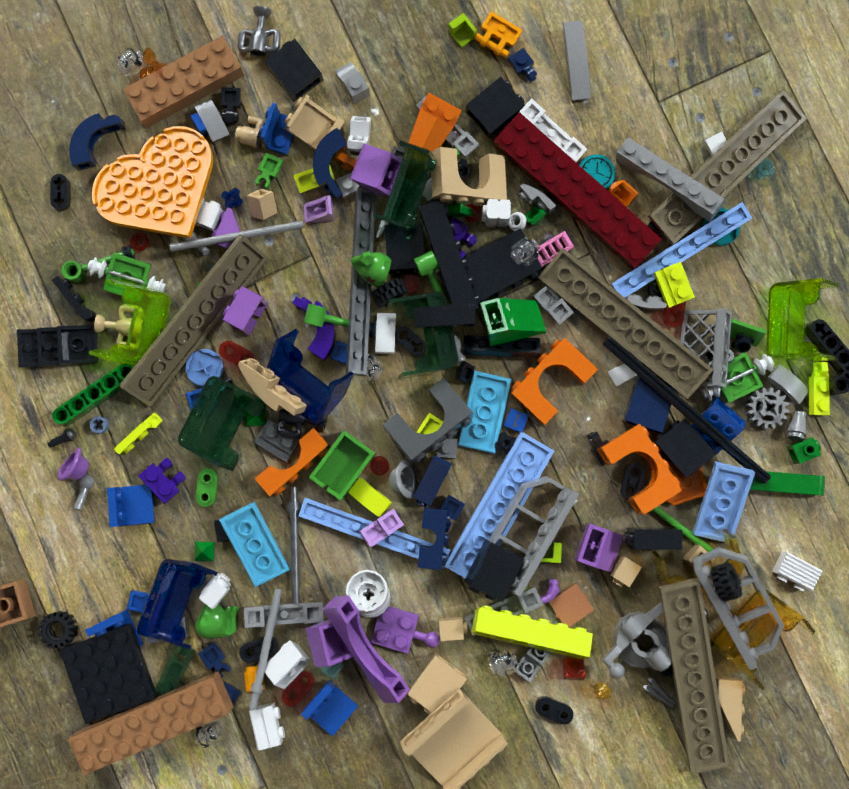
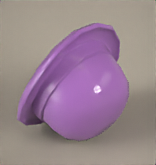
[57,448,89,481]

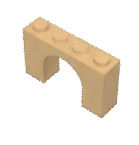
[430,147,507,205]

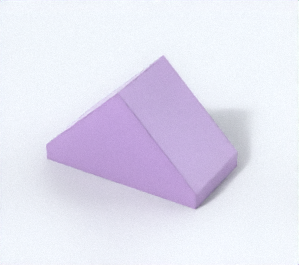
[304,195,334,223]

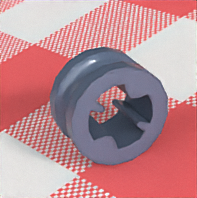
[90,416,110,434]

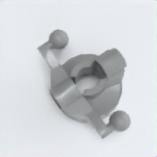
[602,602,672,679]

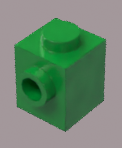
[786,437,821,464]

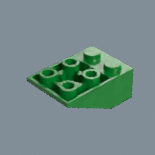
[480,298,546,346]

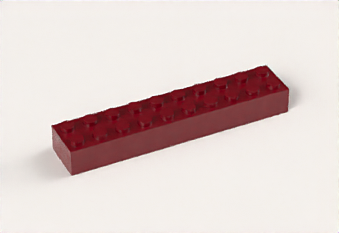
[494,112,662,270]

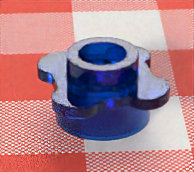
[221,188,243,208]

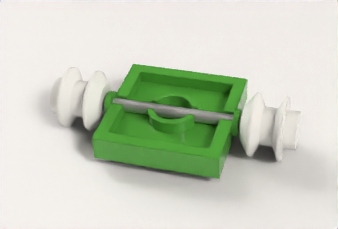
[87,252,166,301]
[700,352,774,403]

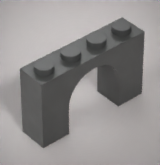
[383,378,473,465]

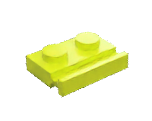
[653,262,695,308]

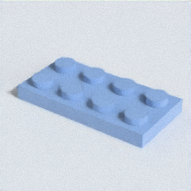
[693,462,755,544]

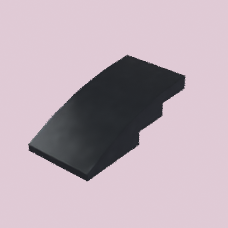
[17,325,99,368]

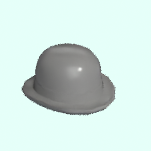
[389,460,416,498]

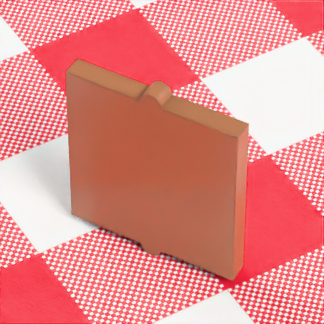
[548,583,594,628]

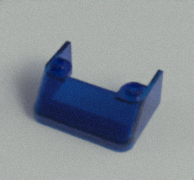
[267,329,354,424]
[137,559,218,650]

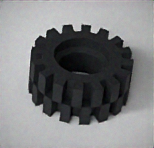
[371,278,408,308]
[710,562,742,602]
[38,611,78,649]

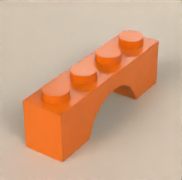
[255,428,330,497]

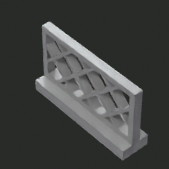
[681,308,732,388]

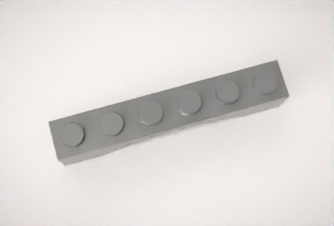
[616,137,724,222]

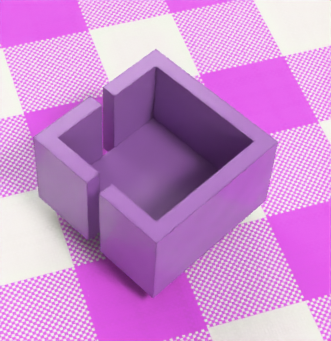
[223,286,268,336]
[305,620,353,667]

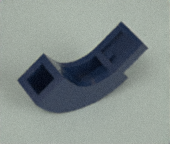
[69,113,126,171]
[313,128,347,198]

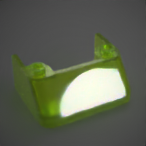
[766,278,839,361]
[89,279,171,365]

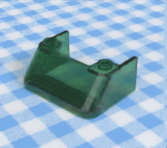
[374,140,437,230]
[385,292,458,380]

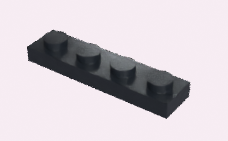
[463,335,541,358]

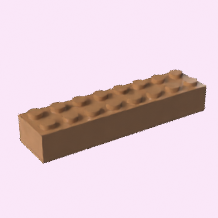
[68,671,234,775]

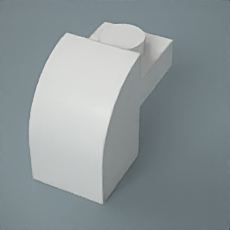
[347,116,371,152]

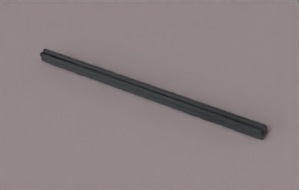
[603,337,771,484]

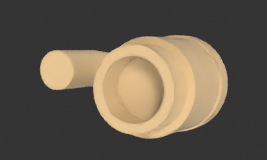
[235,116,265,148]

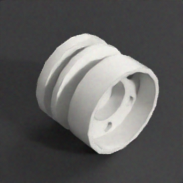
[346,570,391,618]

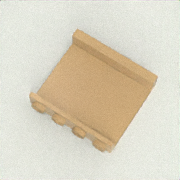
[400,688,508,789]

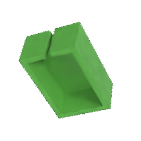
[309,430,376,501]

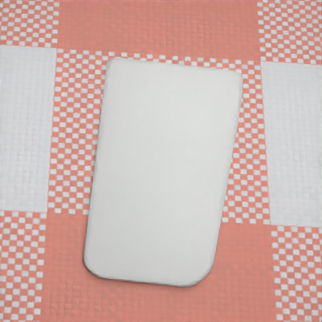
[608,359,641,386]

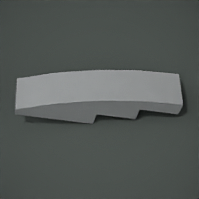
[563,20,591,100]

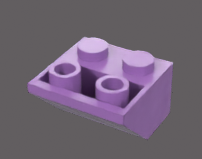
[350,144,405,197]
[574,523,623,572]

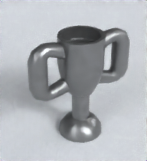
[237,6,281,57]

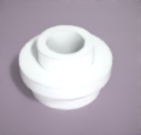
[508,212,527,231]

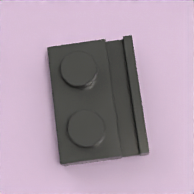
[254,419,301,462]

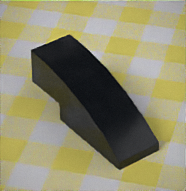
[414,304,475,328]

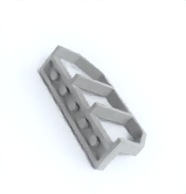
[489,476,579,597]
[693,547,784,670]

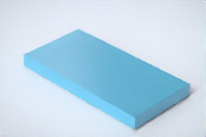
[458,371,512,454]
[219,501,290,587]

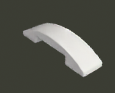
[520,98,587,162]

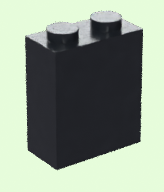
[265,39,324,102]
[465,77,525,139]
[384,222,425,276]
[655,419,716,481]
[624,527,682,550]
[464,539,525,602]

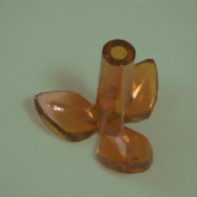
[140,48,167,79]

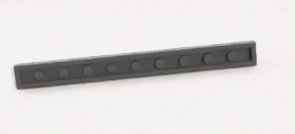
[346,188,376,376]

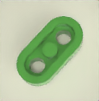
[196,468,219,507]

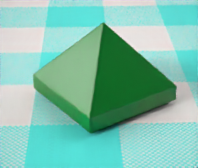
[525,206,546,225]
[245,406,266,427]
[194,541,215,561]

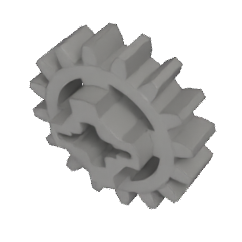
[746,387,790,429]

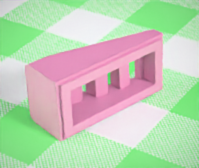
[533,231,574,267]

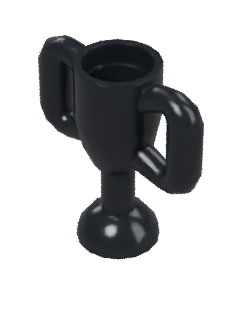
[276,394,328,439]

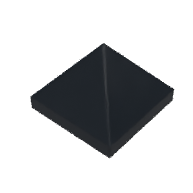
[456,360,475,384]

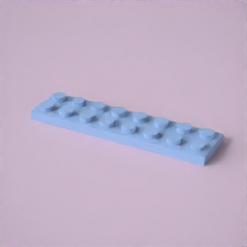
[444,431,554,578]

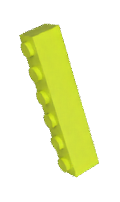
[471,605,593,660]

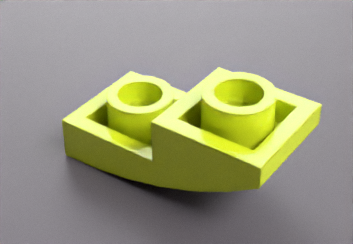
[348,477,392,518]

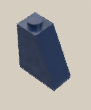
[413,455,452,507]

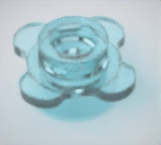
[754,158,775,180]
[321,661,344,679]

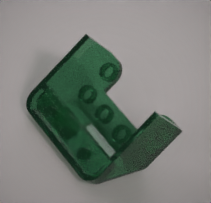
[178,376,267,471]

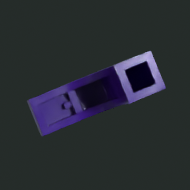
[292,296,336,361]

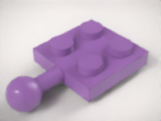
[371,606,440,654]

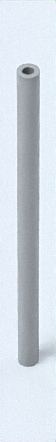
[170,221,304,252]

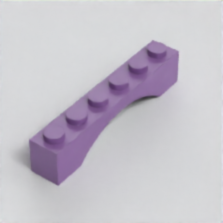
[322,595,410,703]

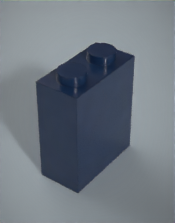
[622,377,676,433]

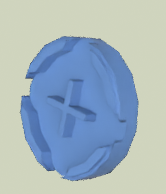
[185,349,224,387]

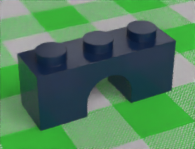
[418,507,451,570]

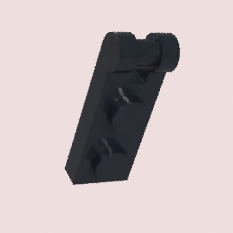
[51,276,97,322]

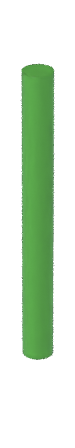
[651,506,714,552]

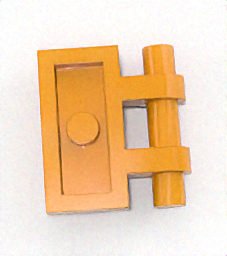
[474,11,523,59]

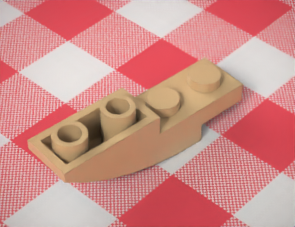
[238,358,307,415]

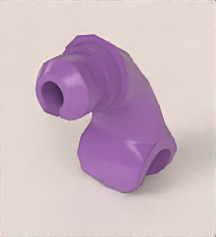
[540,579,560,604]

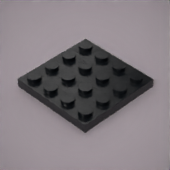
[59,623,158,724]

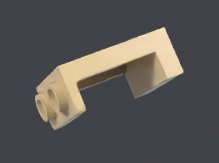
[284,95,345,150]
[407,653,467,715]

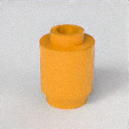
[244,665,265,695]

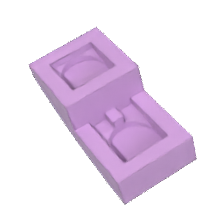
[359,509,404,548]

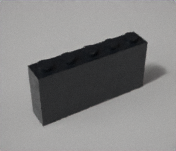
[436,228,542,307]

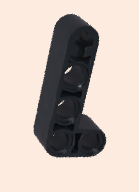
[804,319,849,395]

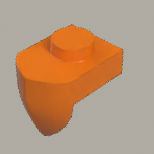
[333,145,357,172]
[609,180,639,207]

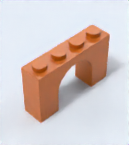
[510,337,598,426]
[597,424,682,516]

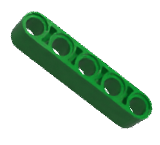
[52,363,134,425]
[750,471,825,496]

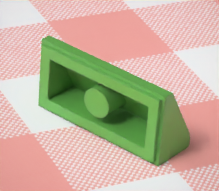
[730,319,767,346]

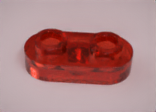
[663,301,686,328]
[219,341,256,366]
[282,670,315,707]

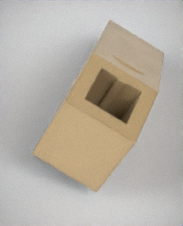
[715,676,745,742]

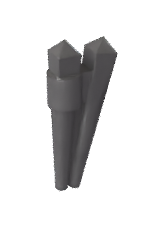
[643,677,676,708]

